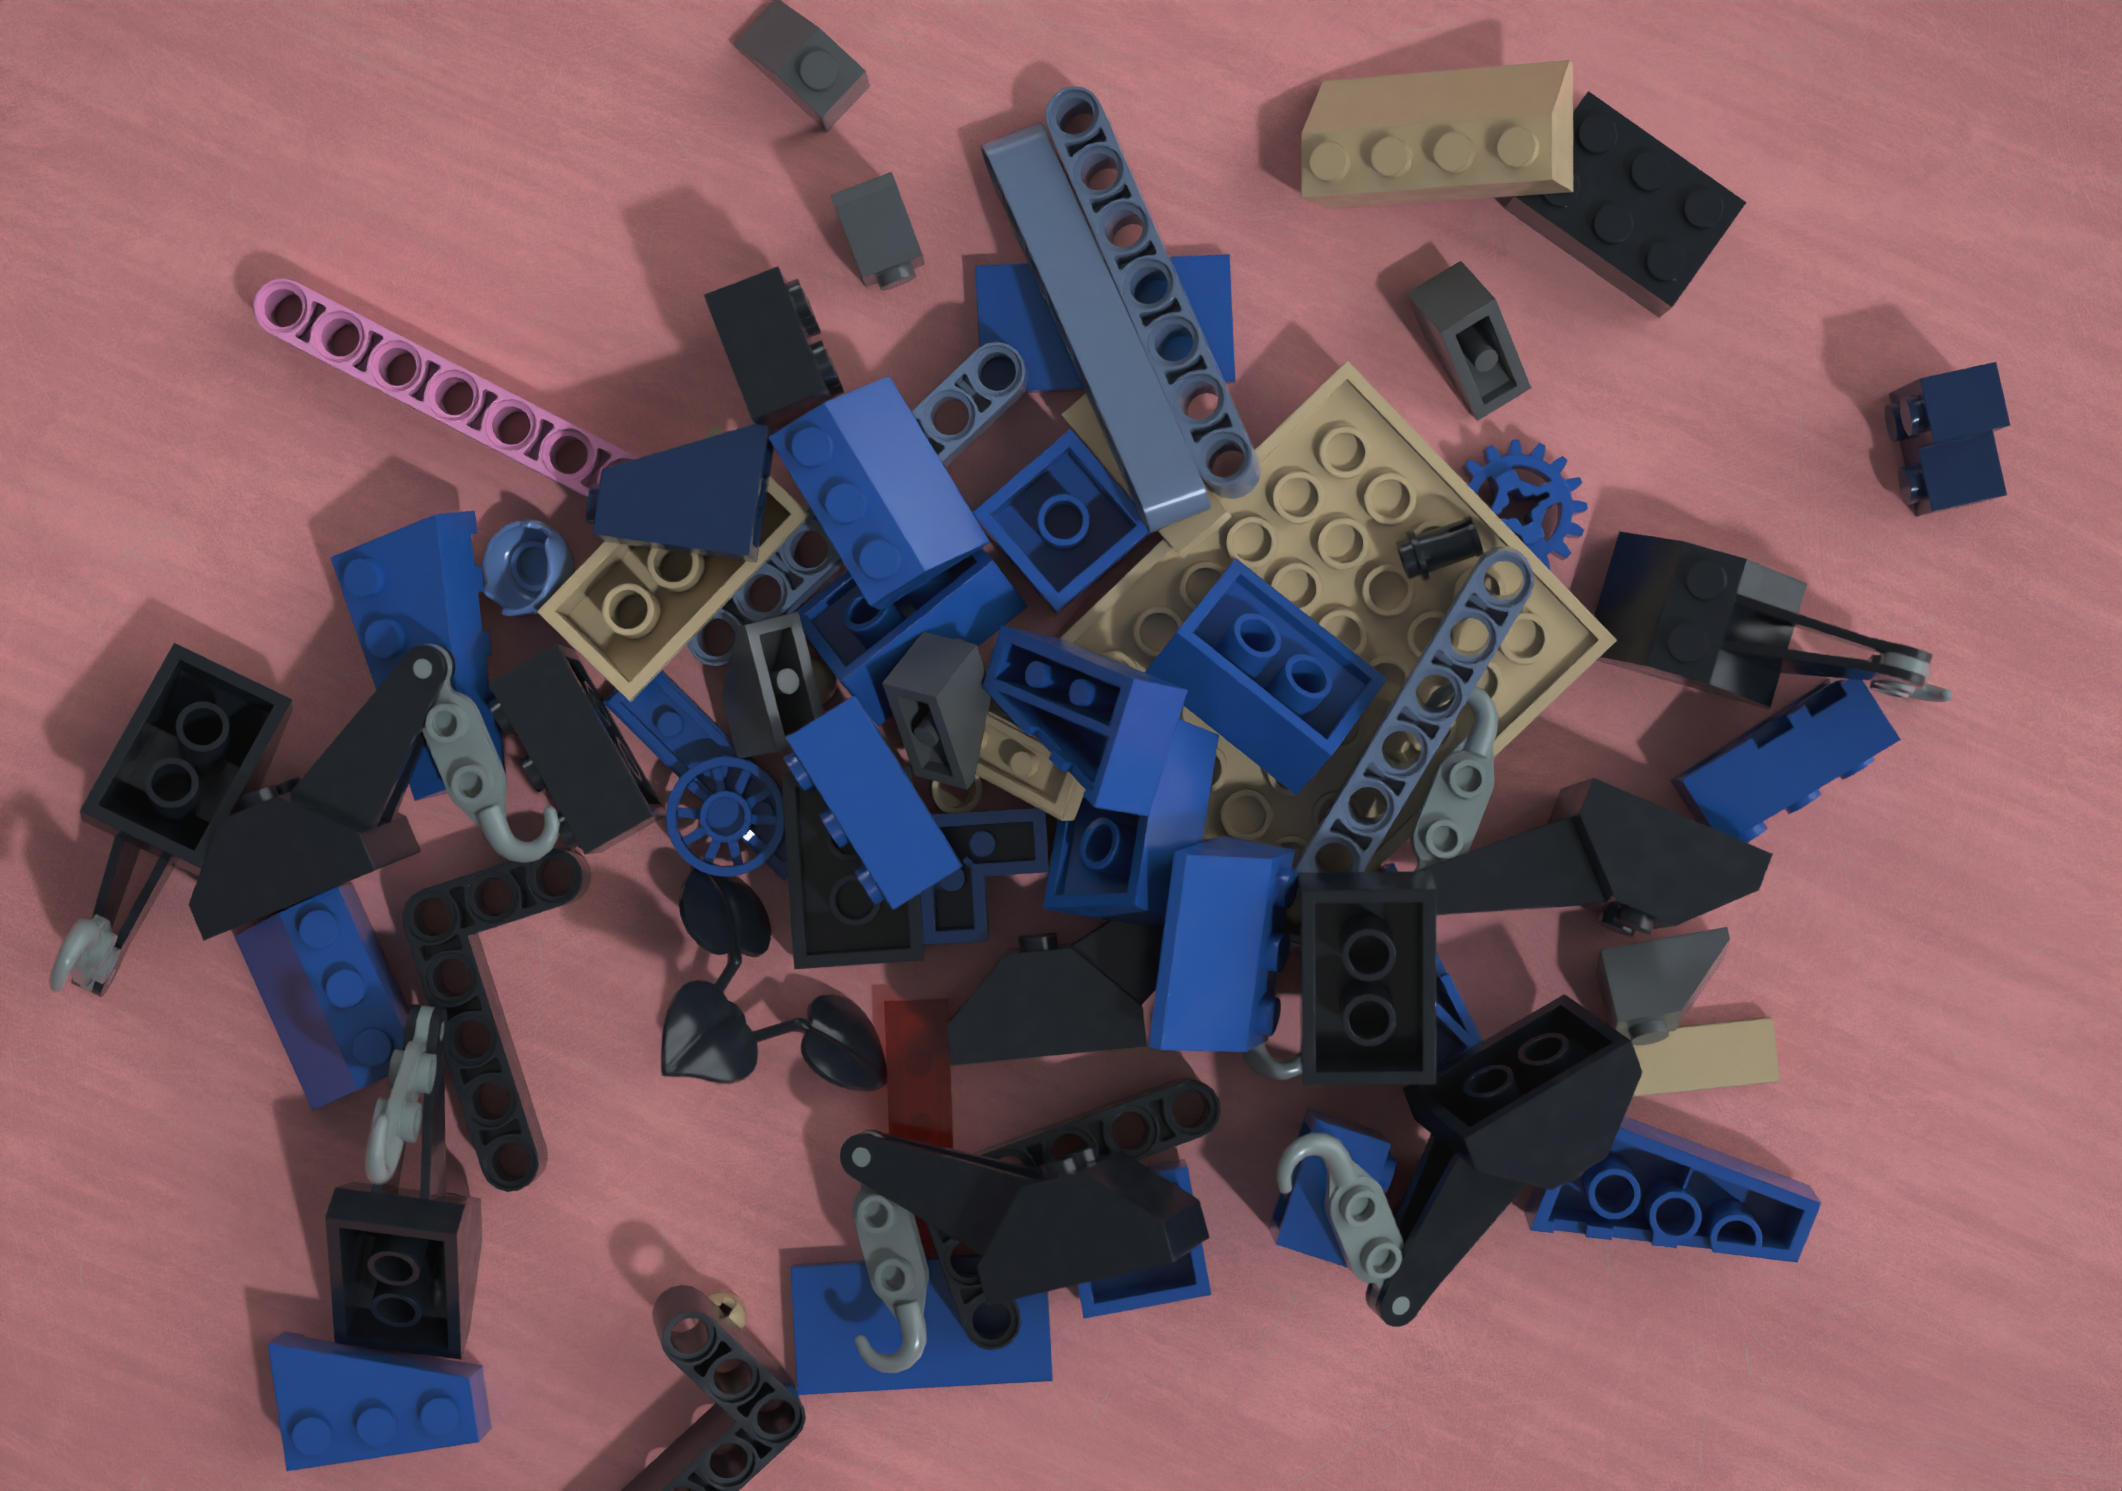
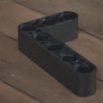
[402,848,591,1192]
[925,1078,1221,1350]
[621,1285,806,1491]

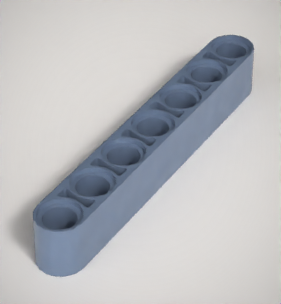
[1045,86,1261,499]
[981,122,1211,533]
[688,342,1029,666]
[1283,546,1534,947]

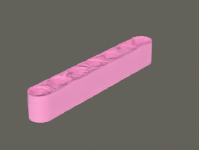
[253,278,638,498]

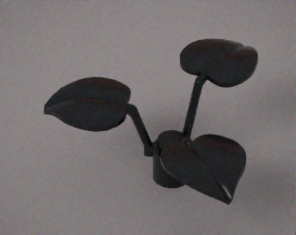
[661,866,888,1091]

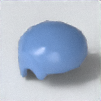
[482,519,574,617]

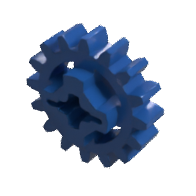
[1462,440,1588,570]

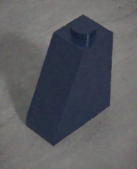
[586,424,774,563]

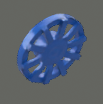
[666,757,785,877]

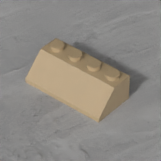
[1301,60,1573,209]
[537,425,810,702]

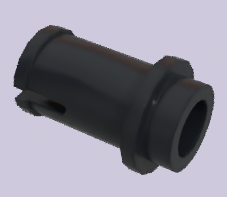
[1396,515,1484,581]

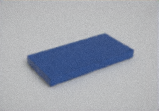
[975,254,1235,393]
[791,1254,1053,1395]

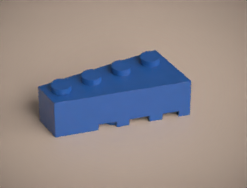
[330,511,506,801]
[1524,1116,1822,1263]

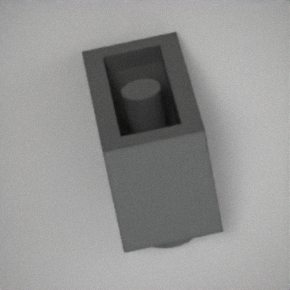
[734,0,870,132]
[831,172,925,291]
[1406,261,1531,421]
[722,612,824,758]
[882,632,991,790]
[1596,927,1730,1045]

